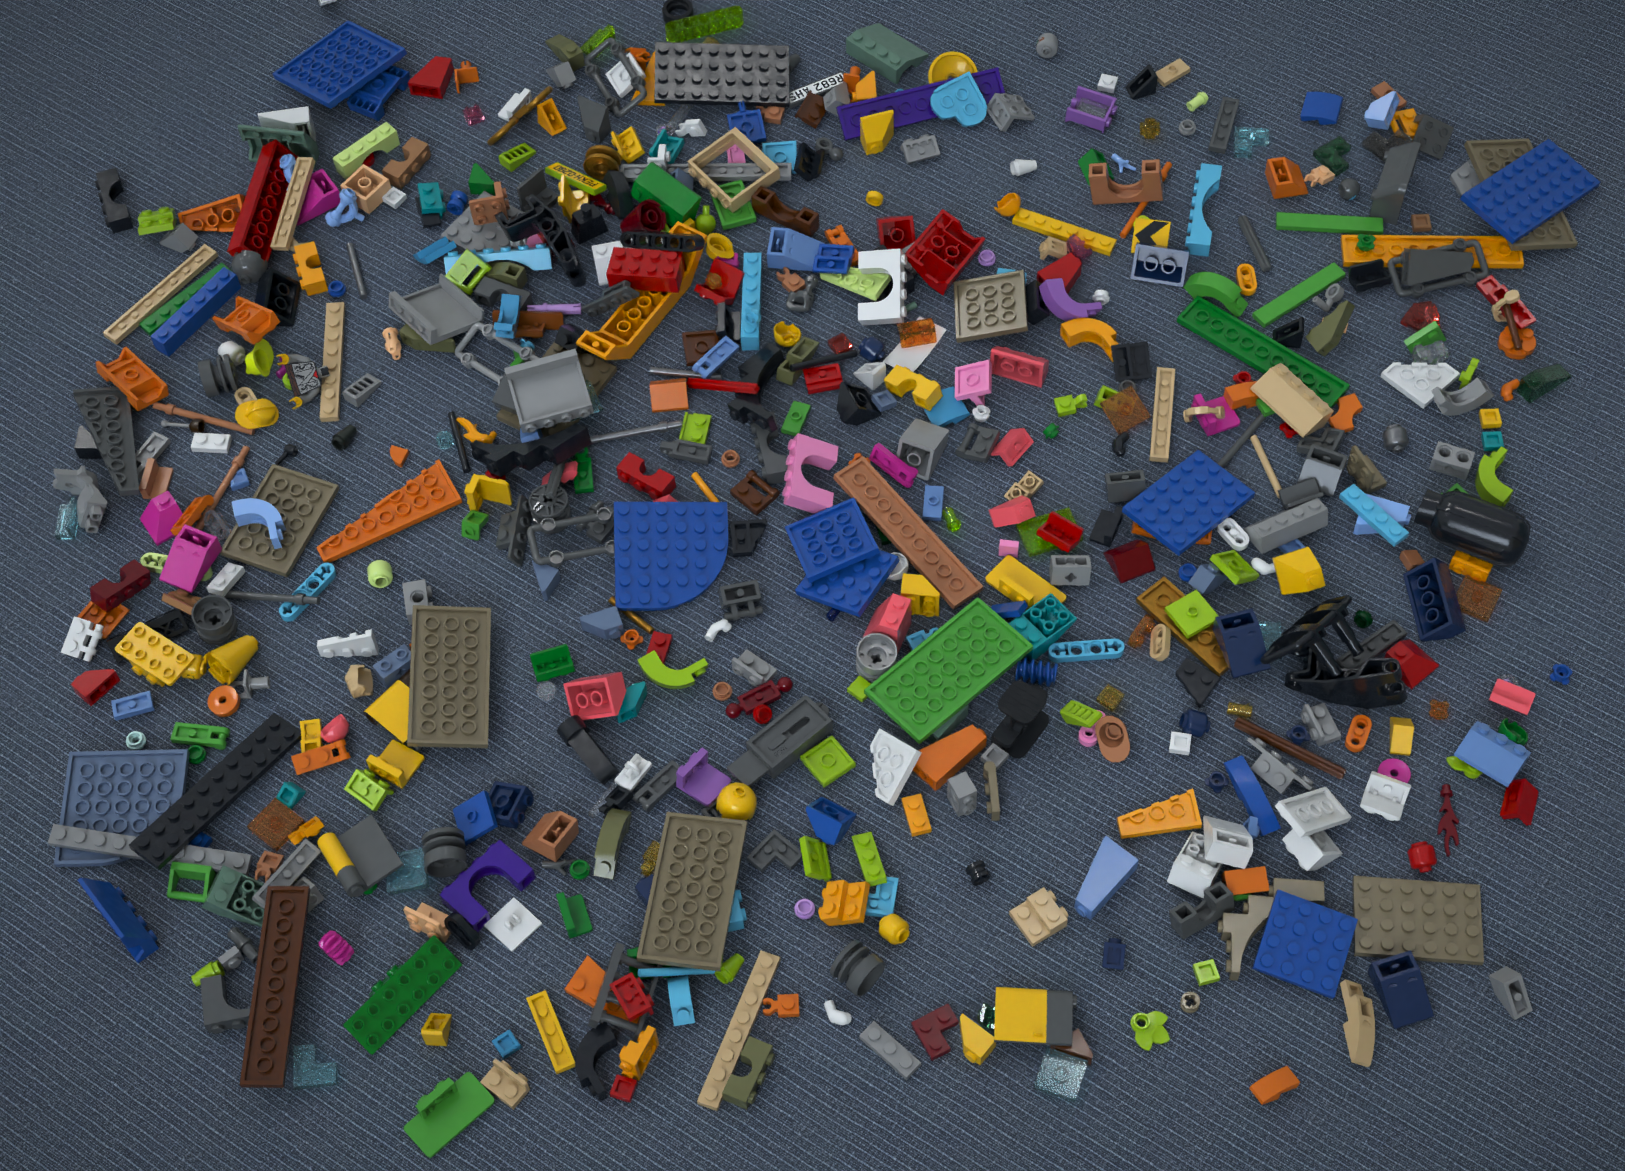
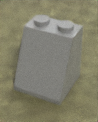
[896,418,950,481]

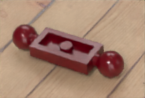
[725,677,793,719]

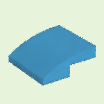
[413,236,457,264]
[923,386,970,427]

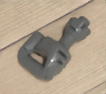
[786,274,819,312]

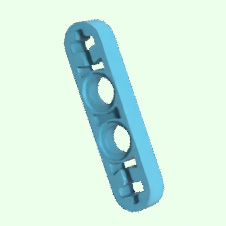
[279,563,336,622]
[1048,638,1125,663]

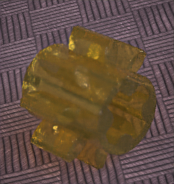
[1139,118,1161,139]

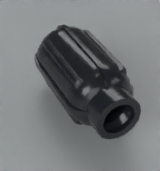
[1414,489,1531,567]

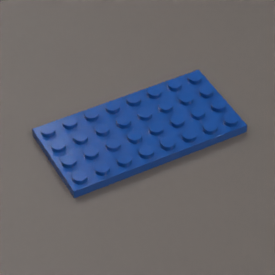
[1460,139,1601,244]

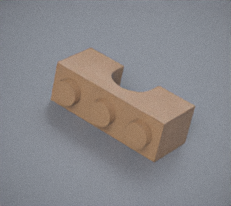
[382,137,431,189]

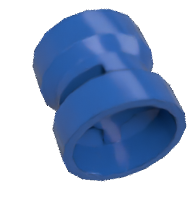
[447,191,468,215]

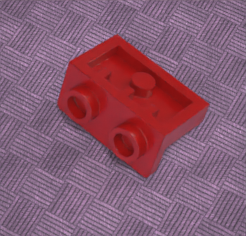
[609,972,655,1022]

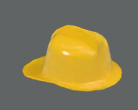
[705,233,734,260]
[235,398,279,429]

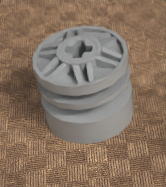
[856,633,897,684]

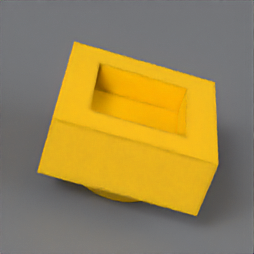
[1479,408,1502,429]

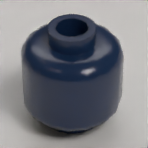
[858,336,886,363]
[1179,709,1211,737]

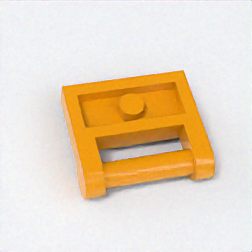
[1390,108,1418,142]

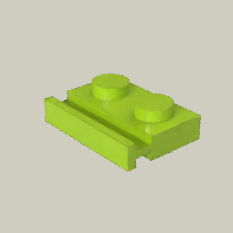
[679,412,712,444]
[799,836,832,882]

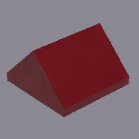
[1103,539,1155,584]

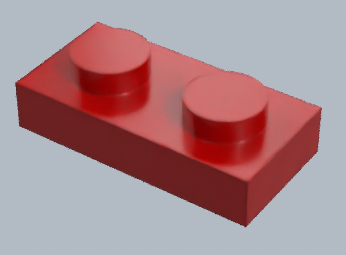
[646,631,673,665]

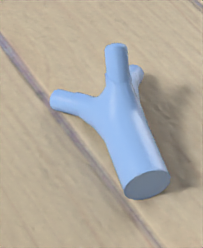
[1111,153,1136,173]

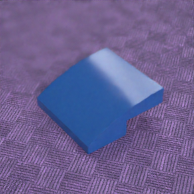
[1300,92,1343,125]
[812,244,855,274]

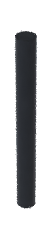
[790,350,858,372]
[448,412,471,473]

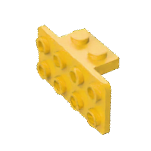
[985,555,1066,611]
[115,622,195,687]

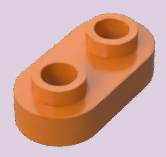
[1345,715,1372,752]

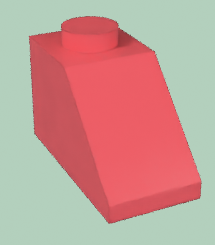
[988,495,1036,528]

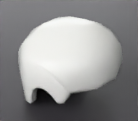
[887,552,909,581]

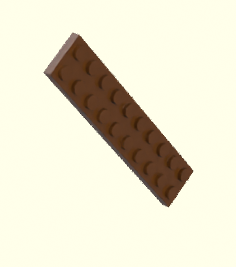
[239,886,311,1088]

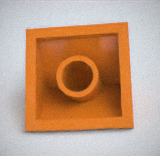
[649,378,689,413]

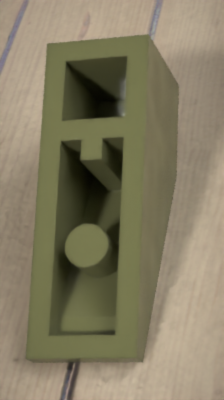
[545,34,585,72]

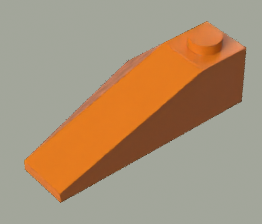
[178,194,245,232]

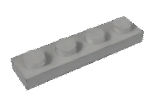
[252,839,321,909]

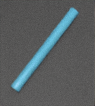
[638,967,716,977]

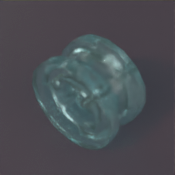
[436,431,453,449]

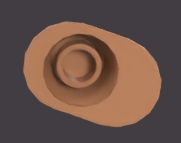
[1095,716,1130,762]

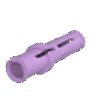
[527,303,581,315]

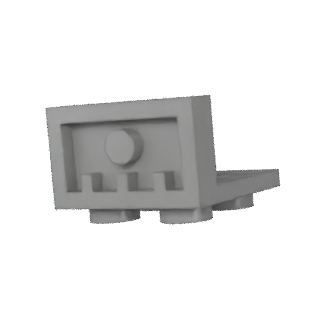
[987,93,1035,132]

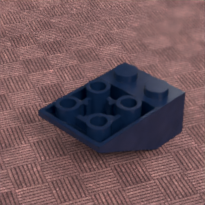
[1212,608,1271,679]
[1367,950,1434,1029]

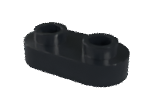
[444,913,480,950]

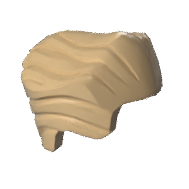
[345,665,373,699]

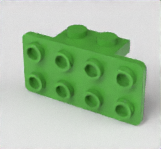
[404,1072,495,1158]

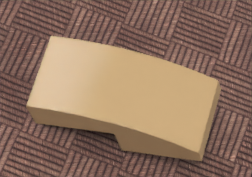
[1004,470,1044,501]

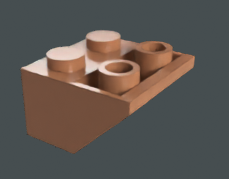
[522,811,579,862]

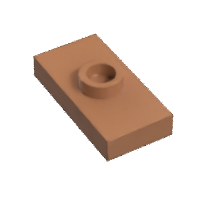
[1371,81,1407,112]

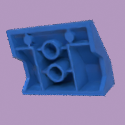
[78,878,159,963]

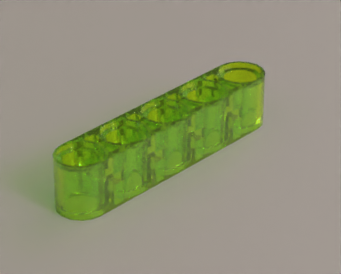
[665,6,744,43]

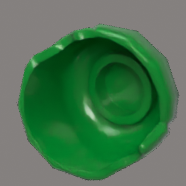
[1498,718,1528,746]

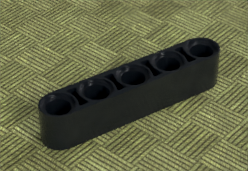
[620,230,705,252]

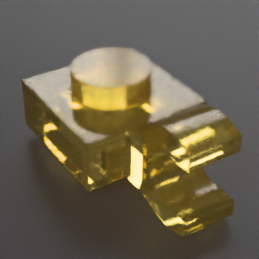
[640,840,660,877]

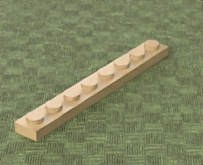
[103,244,218,345]
[320,302,345,422]
[697,950,781,1111]

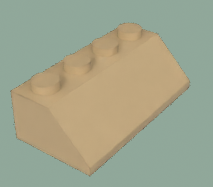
[1250,363,1334,438]

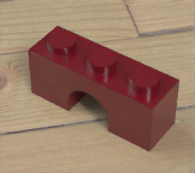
[90,559,151,612]

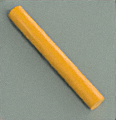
[691,472,720,502]

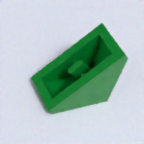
[468,163,496,196]

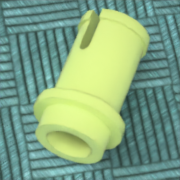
[1186,92,1208,112]

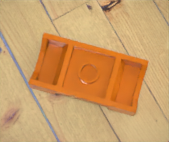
[212,296,280,344]
[95,347,169,411]

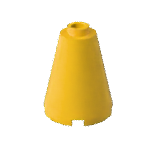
[203,635,258,685]

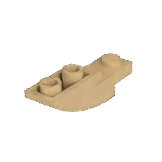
[1340,979,1375,1067]

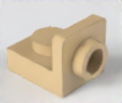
[1039,236,1068,260]

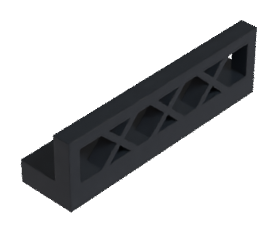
[106,608,189,663]

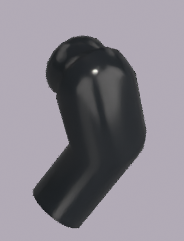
[1112,432,1130,457]

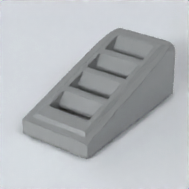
[342,373,382,407]

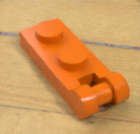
[824,224,858,267]
[170,495,214,536]
[291,739,351,775]

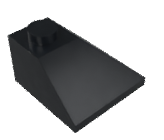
[837,381,882,426]

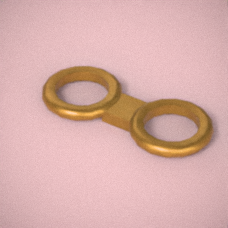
[487,86,553,146]

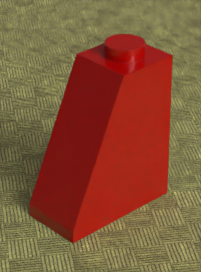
[408,56,454,99]
[1037,252,1082,294]

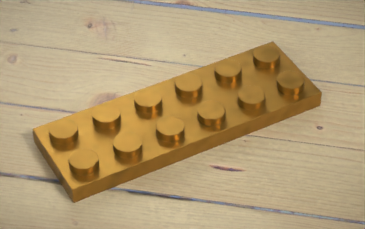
[1136,576,1229,676]

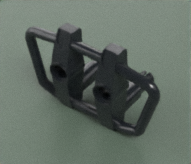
[1260,595,1365,678]

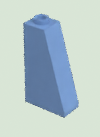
[1074,836,1139,920]

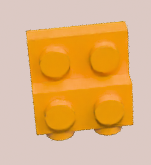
[818,880,870,926]
[619,1025,659,1081]

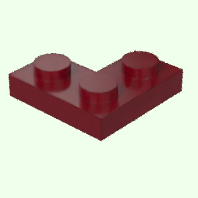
[911,1004,959,1061]

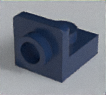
[1102,938,1126,970]

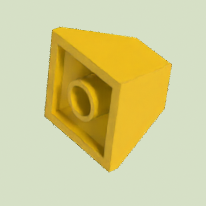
[860,109,894,155]
[1272,546,1326,595]

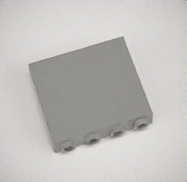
[388,273,484,345]
[504,349,594,433]

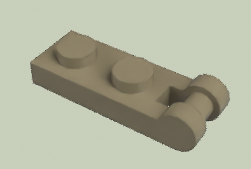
[983,761,1000,821]

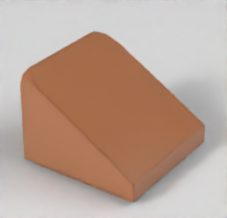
[1399,550,1425,571]

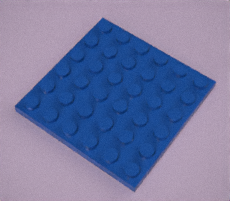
[272,20,407,109]

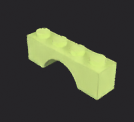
[333,122,400,180]

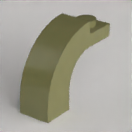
[593,808,632,880]

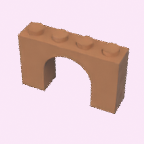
[1089,159,1163,205]

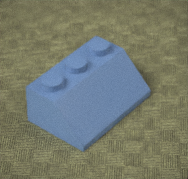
[1454,721,1531,787]

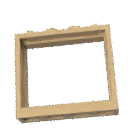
[687,127,780,213]

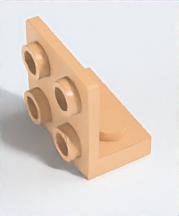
[403,902,451,943]

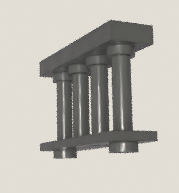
[588,942,666,1042]

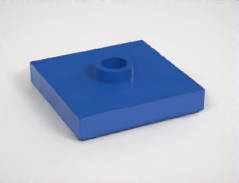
[453,790,498,845]

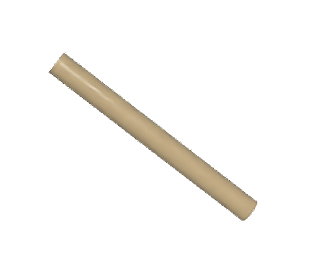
[1250,435,1282,499]

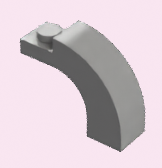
[1432,377,1494,416]

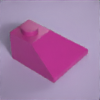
[140,491,183,546]

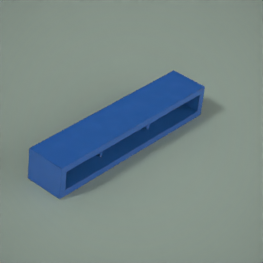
[150,267,241,357]

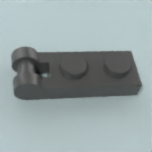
[633,760,680,812]

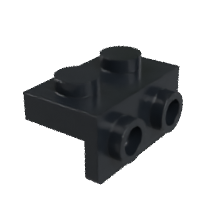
[794,142,825,182]
[1349,259,1391,292]
[715,302,741,342]

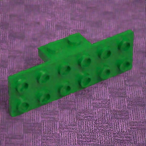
[343,935,462,1055]

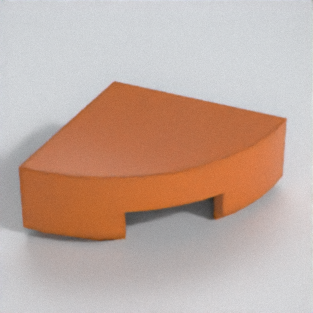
[390,445,409,468]

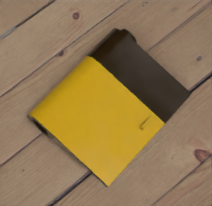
[363,669,410,744]

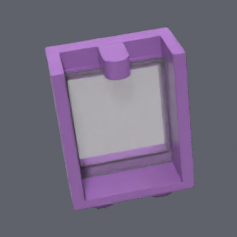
[1065,86,1118,133]

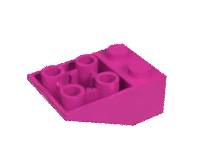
[296,168,340,226]
[159,524,222,593]

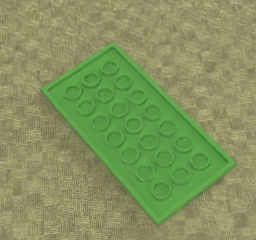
[864,597,1033,744]

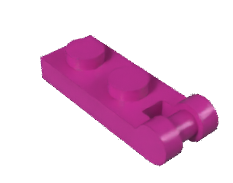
[869,443,918,488]

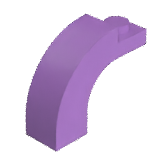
[1039,278,1103,322]

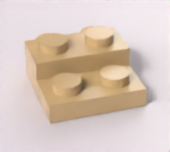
[1009,887,1068,947]

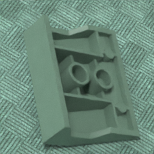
[846,23,929,85]
[238,124,320,169]

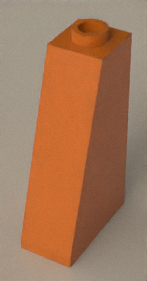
[912,724,987,791]

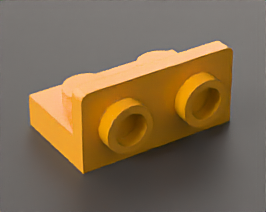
[1449,550,1493,584]

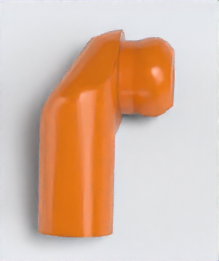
[1500,379,1520,401]

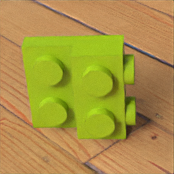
[138,207,177,236]

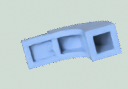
[232,498,286,549]

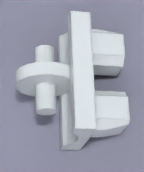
[615,753,653,792]

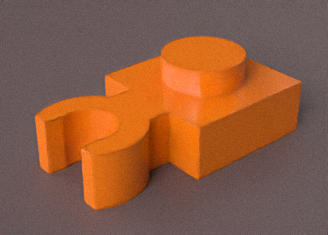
[763,994,800,1018]

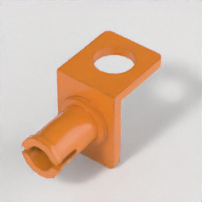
[625,47,650,71]
[454,61,479,93]
[843,66,861,103]

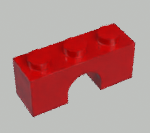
[616,452,676,500]

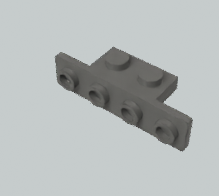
[581,280,640,317]
[496,495,531,567]

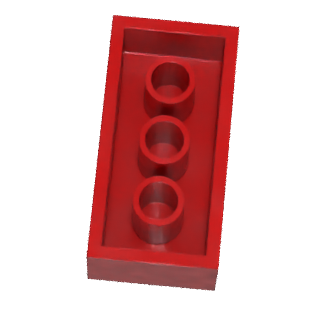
[606,247,686,293]

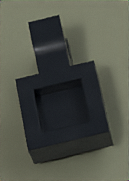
[598,785,634,819]

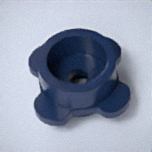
[1286,725,1310,746]
[1205,771,1229,793]

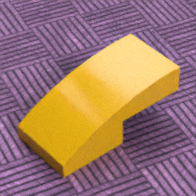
[300,719,323,753]

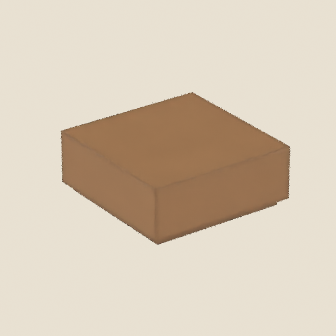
[1410,214,1432,232]

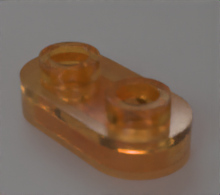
[1127,614,1155,649]

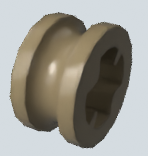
[1180,992,1200,1013]

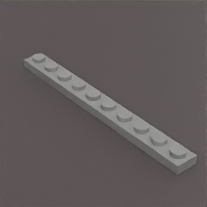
[621,163,792,182]
[48,824,253,876]

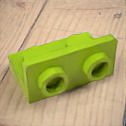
[344,768,394,811]

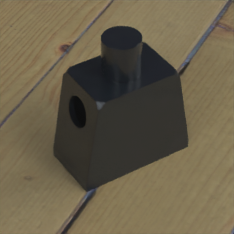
[571,203,608,244]
[555,324,592,354]

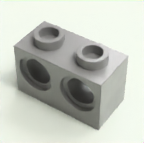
[1429,441,1475,480]
[947,771,977,817]

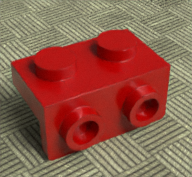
[1036,511,1084,553]

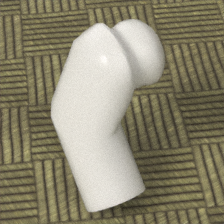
[1251,557,1276,575]
[704,619,732,642]

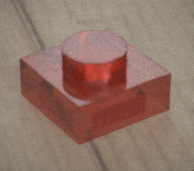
[828,332,853,354]

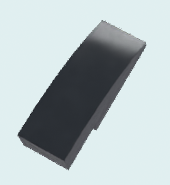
[603,169,634,220]

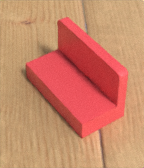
[991,428,1034,467]
[1489,679,1536,715]

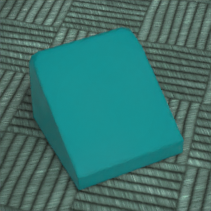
[275,782,306,809]

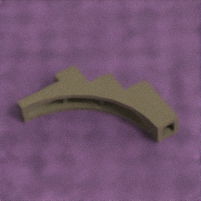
[1217,878,1325,981]

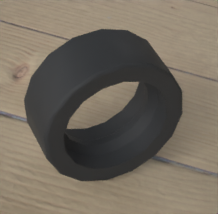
[662,0,694,28]

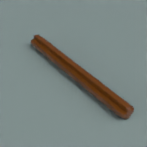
[1234,717,1346,779]

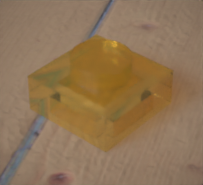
[1096,684,1124,712]

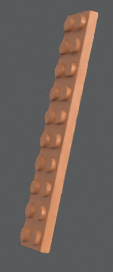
[833,456,984,610]

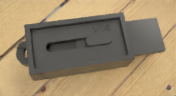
[727,695,833,787]

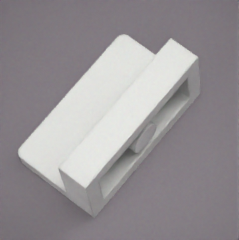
[498,88,532,122]

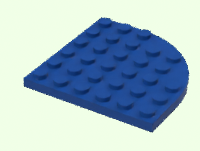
[613,502,728,611]

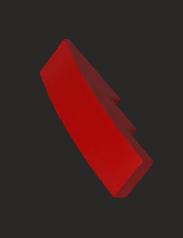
[1476,275,1536,330]

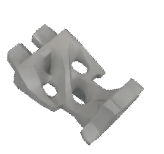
[52,466,107,533]

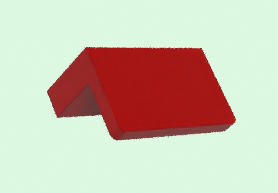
[1500,778,1539,826]

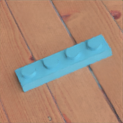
[1339,484,1409,547]

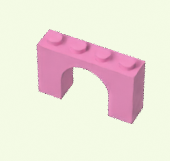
[782,433,839,514]

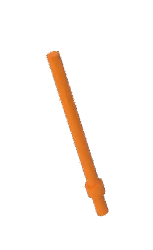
[1119,162,1172,238]

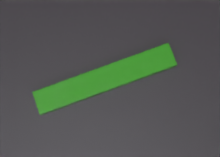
[1276,212,1383,235]
[1252,262,1346,328]

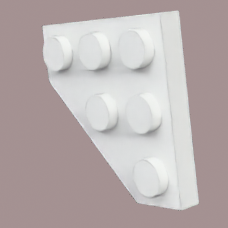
[1380,362,1460,409]
[870,728,922,806]

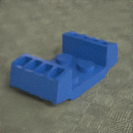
[347,65,410,121]

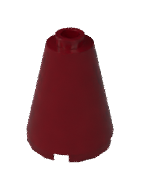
[620,199,666,233]

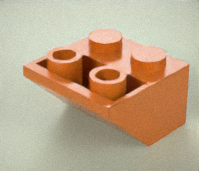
[1265,157,1308,199]

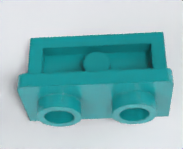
[649,129,685,164]
[417,182,446,219]

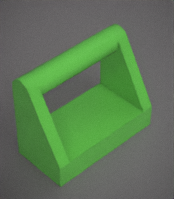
[167,861,216,903]

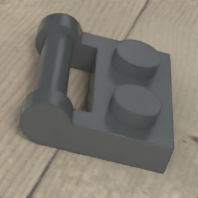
[955,423,1000,463]

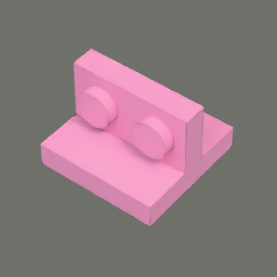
[955,360,992,406]

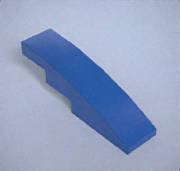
[1223,755,1281,836]

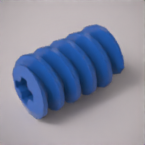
[1015,657,1058,687]

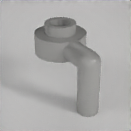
[1312,283,1344,312]

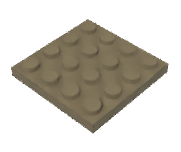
[954,270,1028,343]

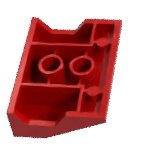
[905,209,986,295]

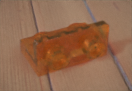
[896,318,937,348]

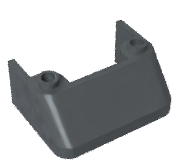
[1369,141,1421,225]

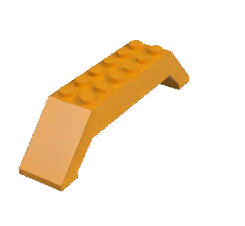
[576,221,707,360]

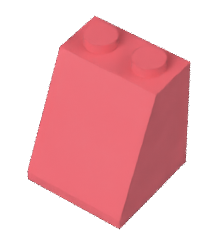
[863,593,911,654]

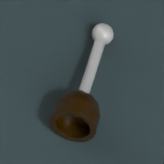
[161,419,205,433]

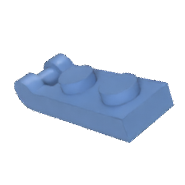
[692,336,739,379]

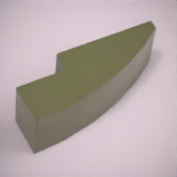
[776,336,819,386]

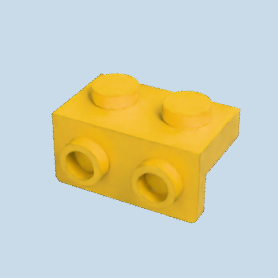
[611,126,645,164]

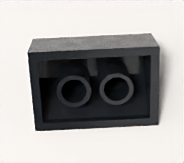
[255,268,301,327]

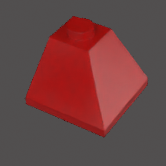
[876,215,916,250]
[1384,640,1439,689]

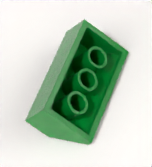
[631,162,702,227]

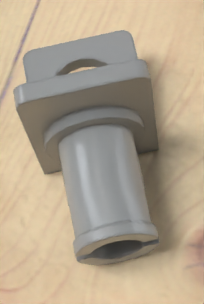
[230,669,270,699]

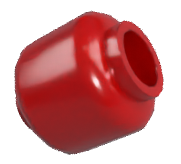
[1407,841,1437,873]

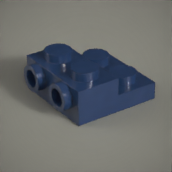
[489,781,534,829]

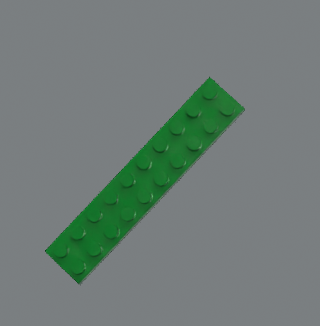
[1177,296,1350,409]

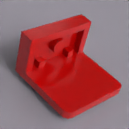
[694,259,744,305]

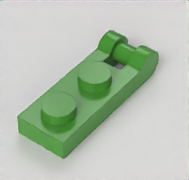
[170,722,230,750]

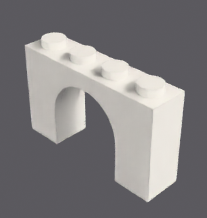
[858,249,907,326]

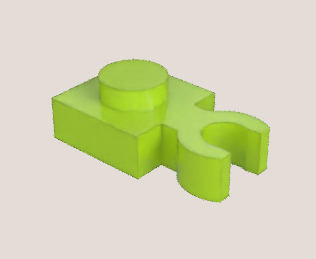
[1458,358,1480,389]

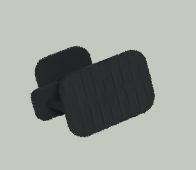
[991,681,1049,759]

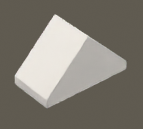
[853,362,886,391]

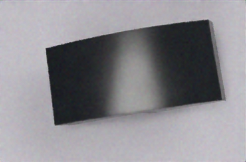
[415,197,441,228]

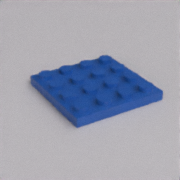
[785,497,880,583]
[795,550,900,617]
[1252,889,1358,999]

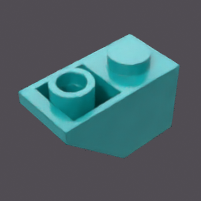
[615,681,648,724]

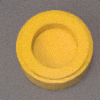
[865,191,884,206]

